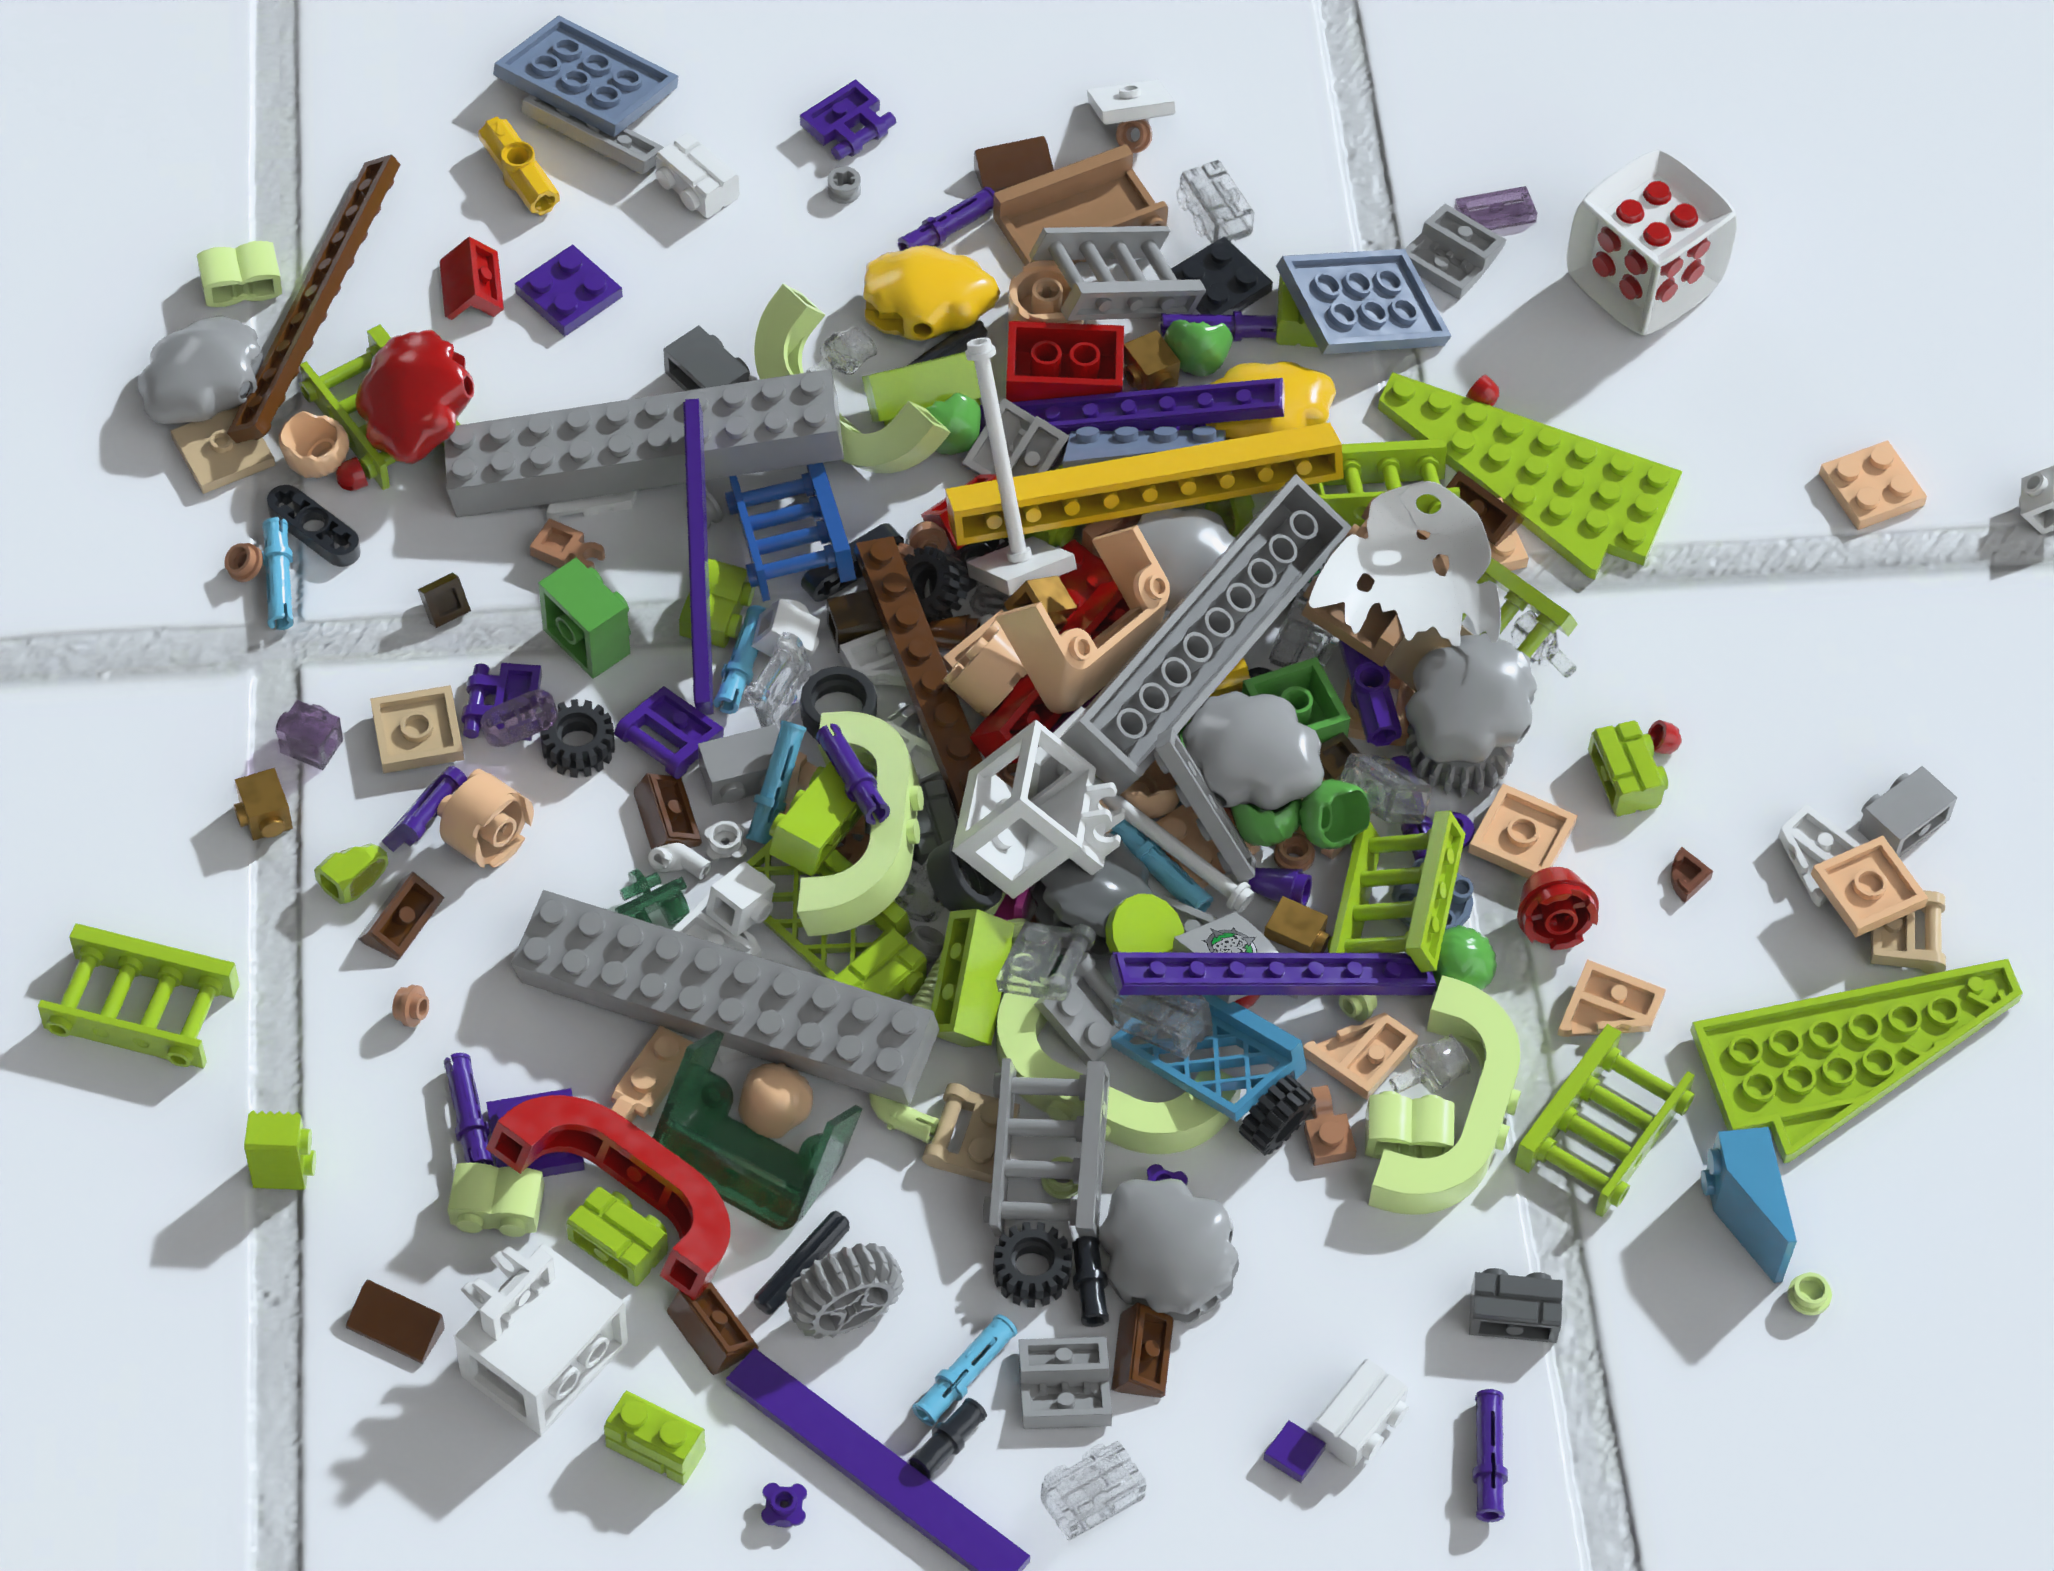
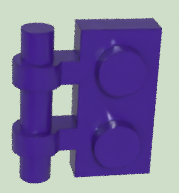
[800,79,897,161]
[461,663,542,741]

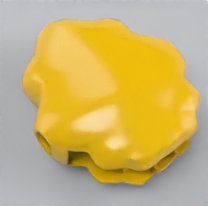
[863,245,1001,341]
[1206,361,1336,440]

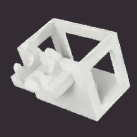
[952,720,1125,899]
[454,1243,628,1436]

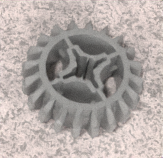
[1405,725,1515,797]
[786,1243,904,1339]

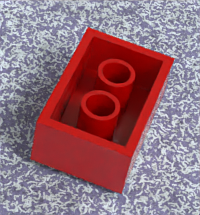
[1006,321,1124,402]

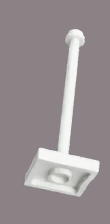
[965,338,1077,595]
[1027,706,1255,913]

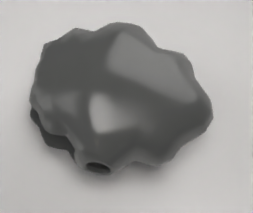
[1029,833,1154,960]

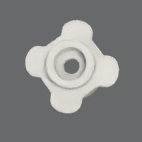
[704,821,747,861]

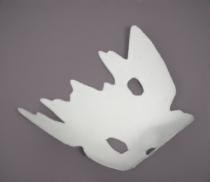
[1309,481,1501,646]

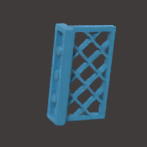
[1110,995,1307,1122]

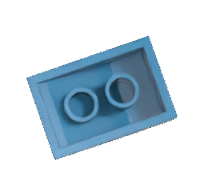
[1701,1127,1797,1283]

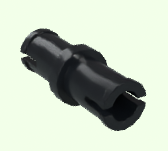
[1072,1236,1109,1327]
[909,1398,987,1479]

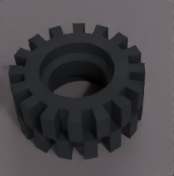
[904,546,969,622]
[540,699,615,778]
[1239,1075,1316,1156]
[993,1222,1072,1308]

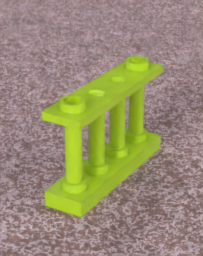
[299,324,461,490]
[1308,439,1460,527]
[1462,557,1578,658]
[1328,810,1466,972]
[38,923,240,1069]
[1514,1024,1695,1217]

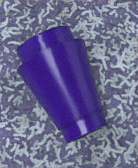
[1248,867,1312,906]

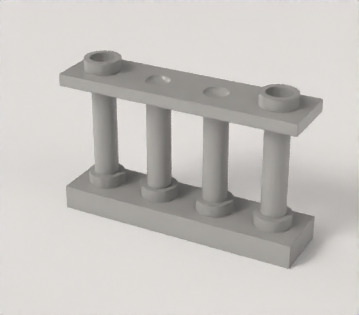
[1029,226,1206,321]
[983,1058,1110,1238]

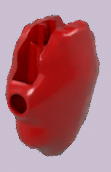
[355,330,474,464]

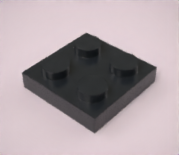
[1171,236,1273,315]

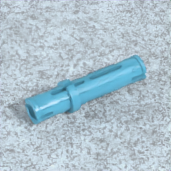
[262,517,294,630]
[713,605,766,714]
[745,720,807,844]
[1110,819,1214,912]
[912,1314,1018,1426]

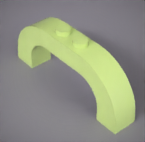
[754,284,951,474]
[797,711,924,936]
[1368,975,1521,1215]
[996,977,1241,1154]

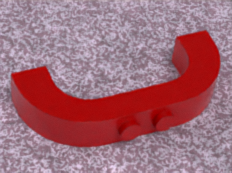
[486,1095,731,1301]

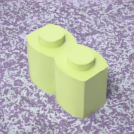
[197,241,282,307]
[1365,1091,1455,1159]
[447,1163,545,1237]

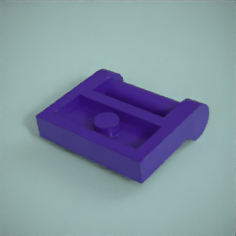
[614,686,724,779]
[381,766,467,852]

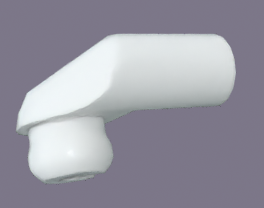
[648,843,712,880]

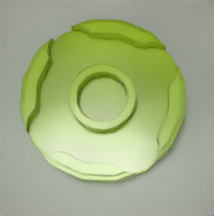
[1105,894,1184,953]

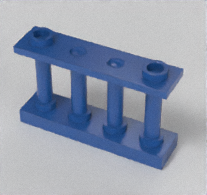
[725,462,856,602]

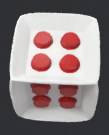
[1566,149,1737,335]

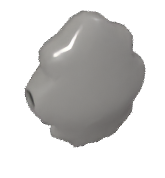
[138,316,263,424]
[1137,508,1235,611]
[1405,633,1537,764]
[1182,691,1324,811]
[1098,1178,1239,1324]

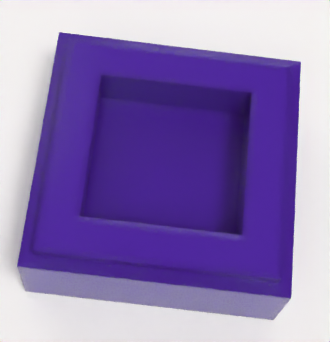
[1263,1420,1326,1483]

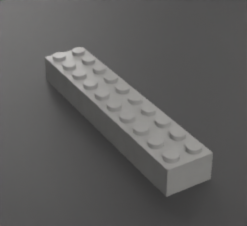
[444,369,844,517]
[1059,474,1351,796]
[511,890,940,1106]

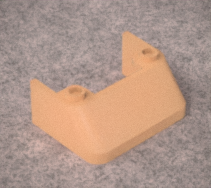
[996,525,1170,714]

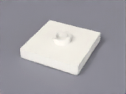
[1087,79,1176,125]

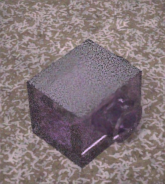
[275,700,343,770]

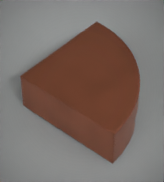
[1670,847,1713,903]

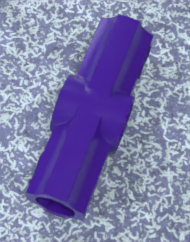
[1339,639,1402,747]

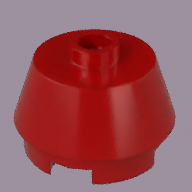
[1517,867,1599,950]

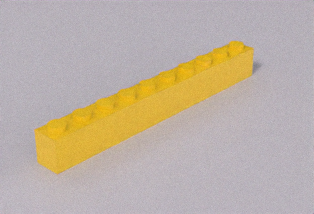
[945,422,1344,546]

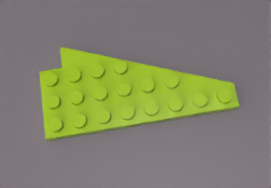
[1378,372,1683,580]
[1690,959,2023,1163]

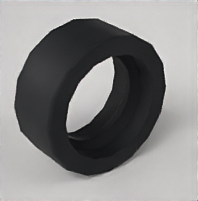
[800,666,877,739]
[926,837,1003,912]

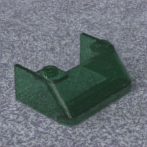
[652,1030,863,1230]

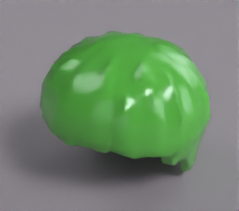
[1164,320,1233,377]
[926,393,981,455]
[1299,779,1371,850]
[1230,799,1302,847]
[1432,925,1497,992]

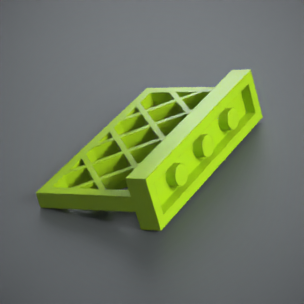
[746,838,912,979]

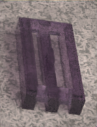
[1454,186,1538,230]

